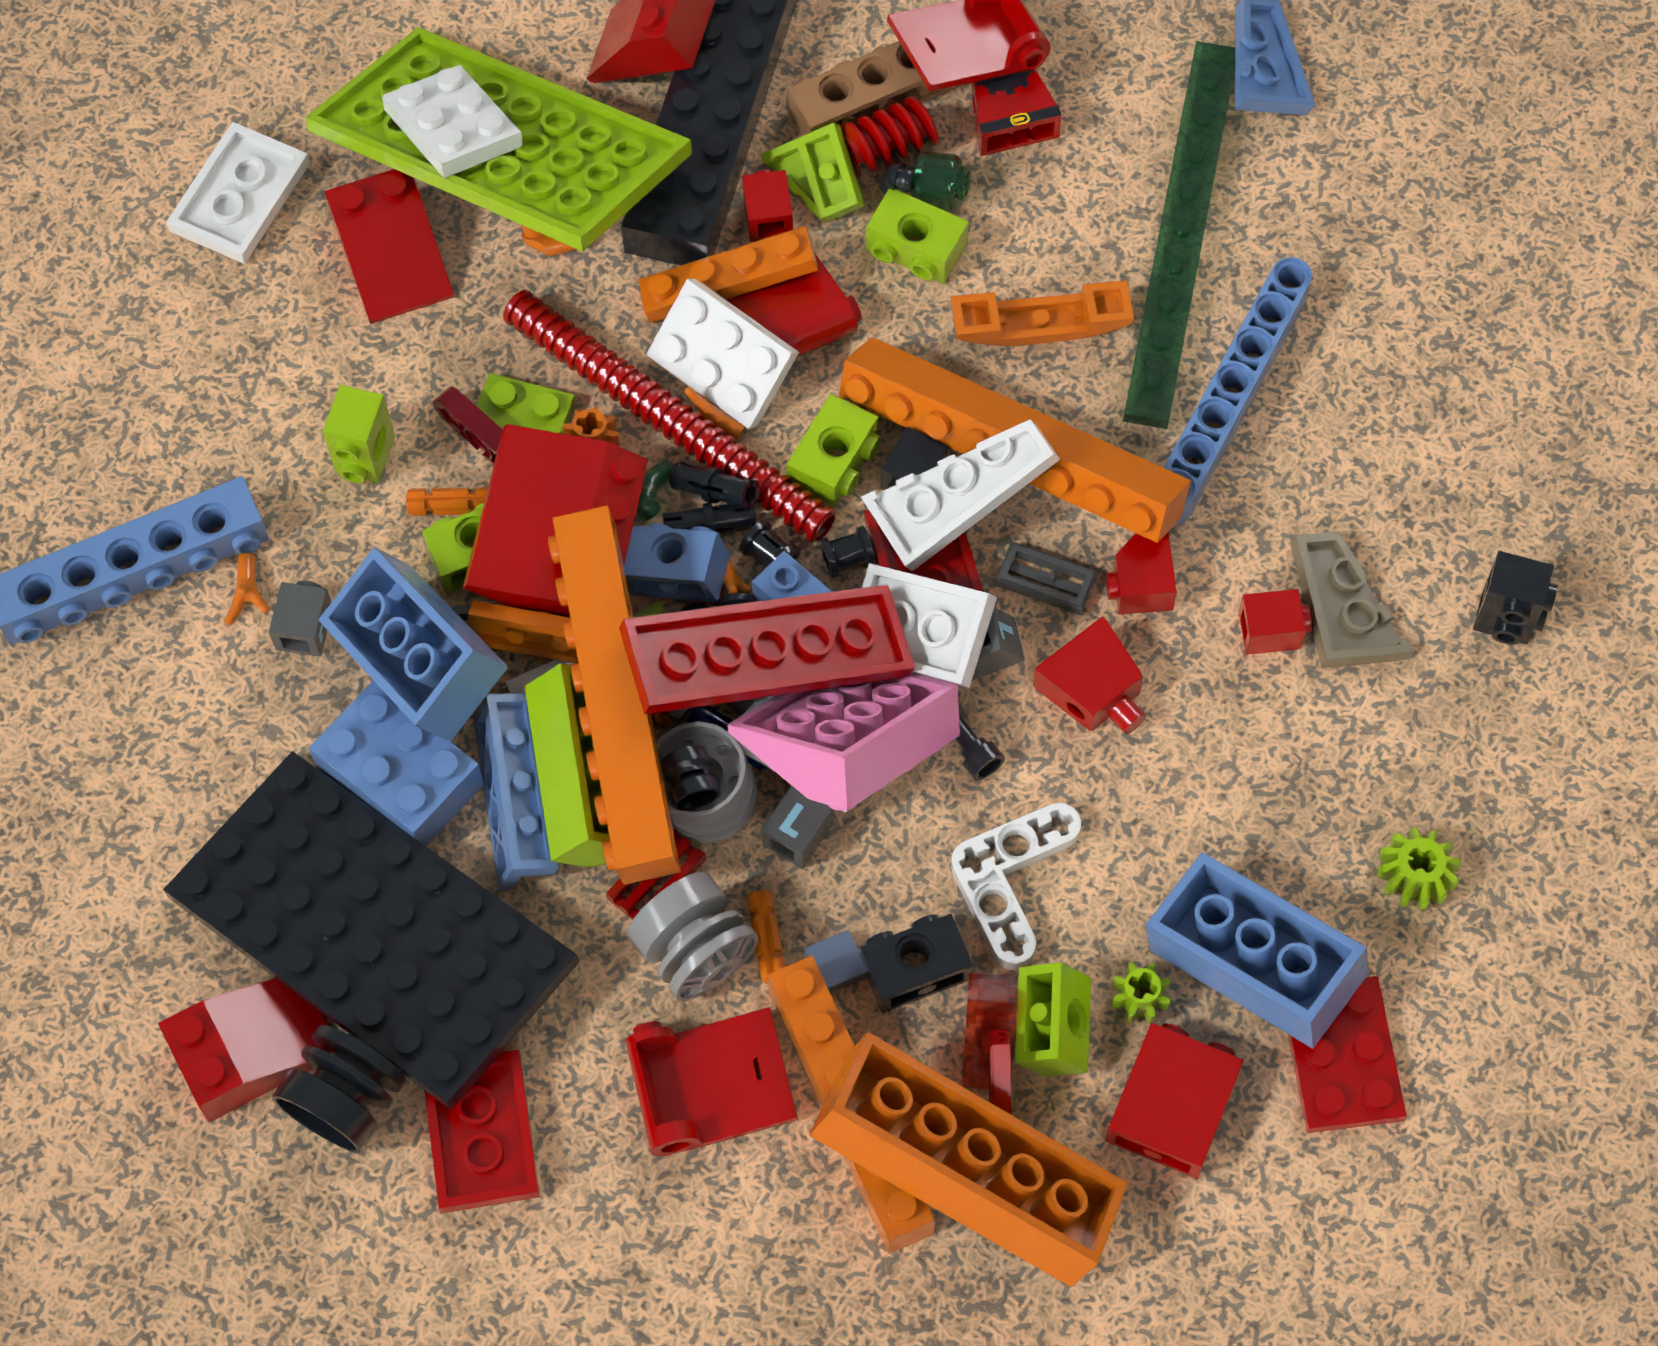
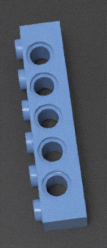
[0,476,270,645]

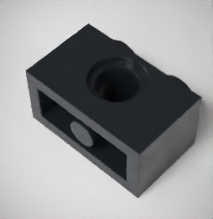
[860,914,973,1013]

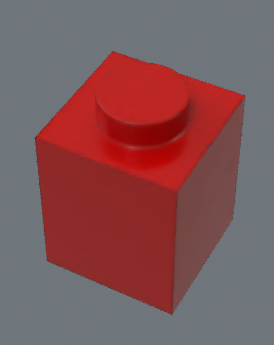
[742,170,793,242]
[1238,589,1311,655]

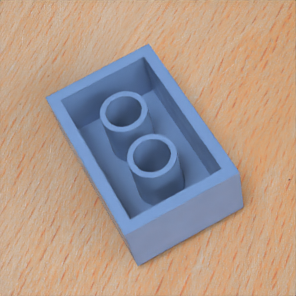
[309,680,484,846]

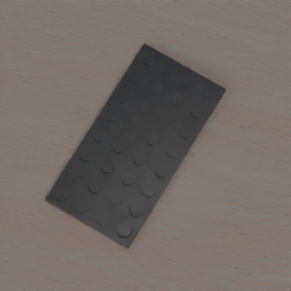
[163,751,580,1110]

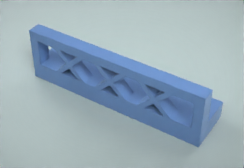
[474,693,559,891]

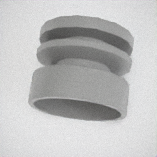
[657,721,758,843]
[627,871,758,1002]

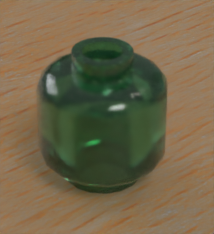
[906,152,970,211]

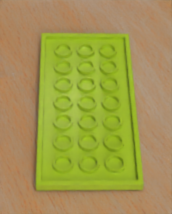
[305,27,692,252]

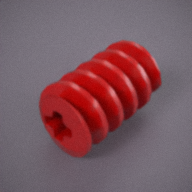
[841,96,940,178]

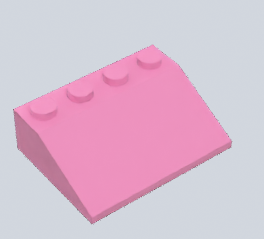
[728,673,960,811]

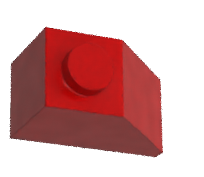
[1106,531,1177,615]

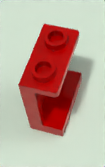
[1105,1022,1244,1179]

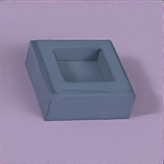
[804,930,867,993]

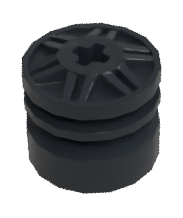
[272,1025,406,1153]

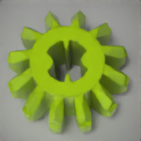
[1377,826,1461,911]

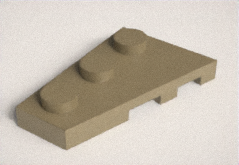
[1291,532,1415,668]

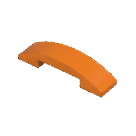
[950,280,1134,346]

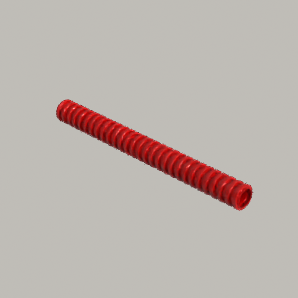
[503,289,836,543]

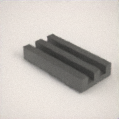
[995,541,1098,616]

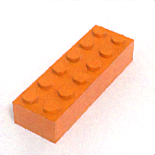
[809,1031,1128,1287]

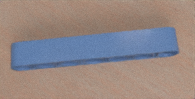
[1164,257,1312,524]

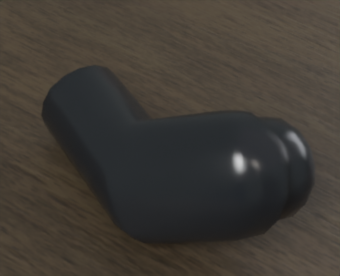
[879,162,916,194]

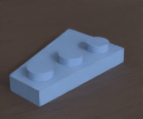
[1235,0,1315,115]

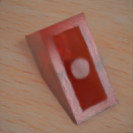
[961,973,1018,1089]

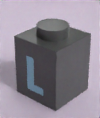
[269,581,331,657]
[974,607,1025,676]
[761,786,834,869]

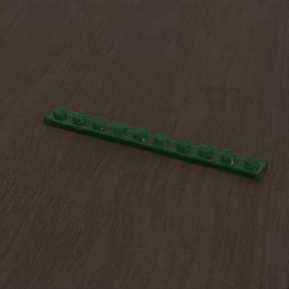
[1123,41,1235,429]

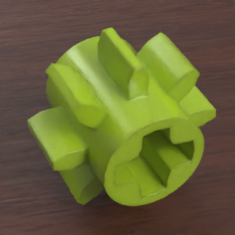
[1111,962,1171,1024]

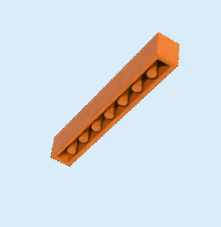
[839,337,1191,543]
[548,505,681,885]

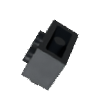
[1473,550,1558,645]

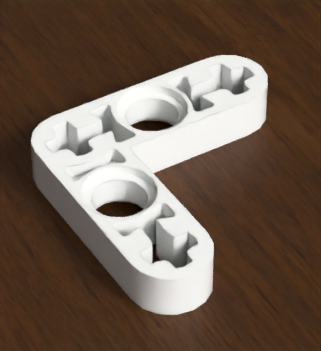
[951,803,1081,971]

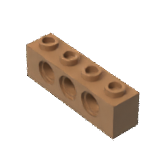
[787,41,964,136]

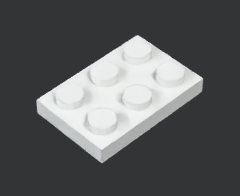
[382,65,523,178]
[166,122,310,264]
[646,278,799,429]
[862,563,997,688]

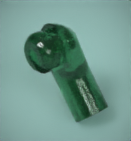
[636,458,673,521]

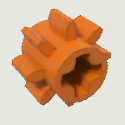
[563,406,620,446]

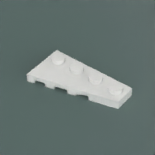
[861,419,1060,571]

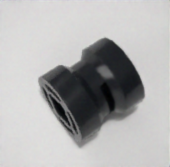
[661,745,721,811]

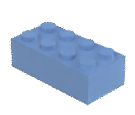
[318,547,508,741]
[1146,852,1368,1049]

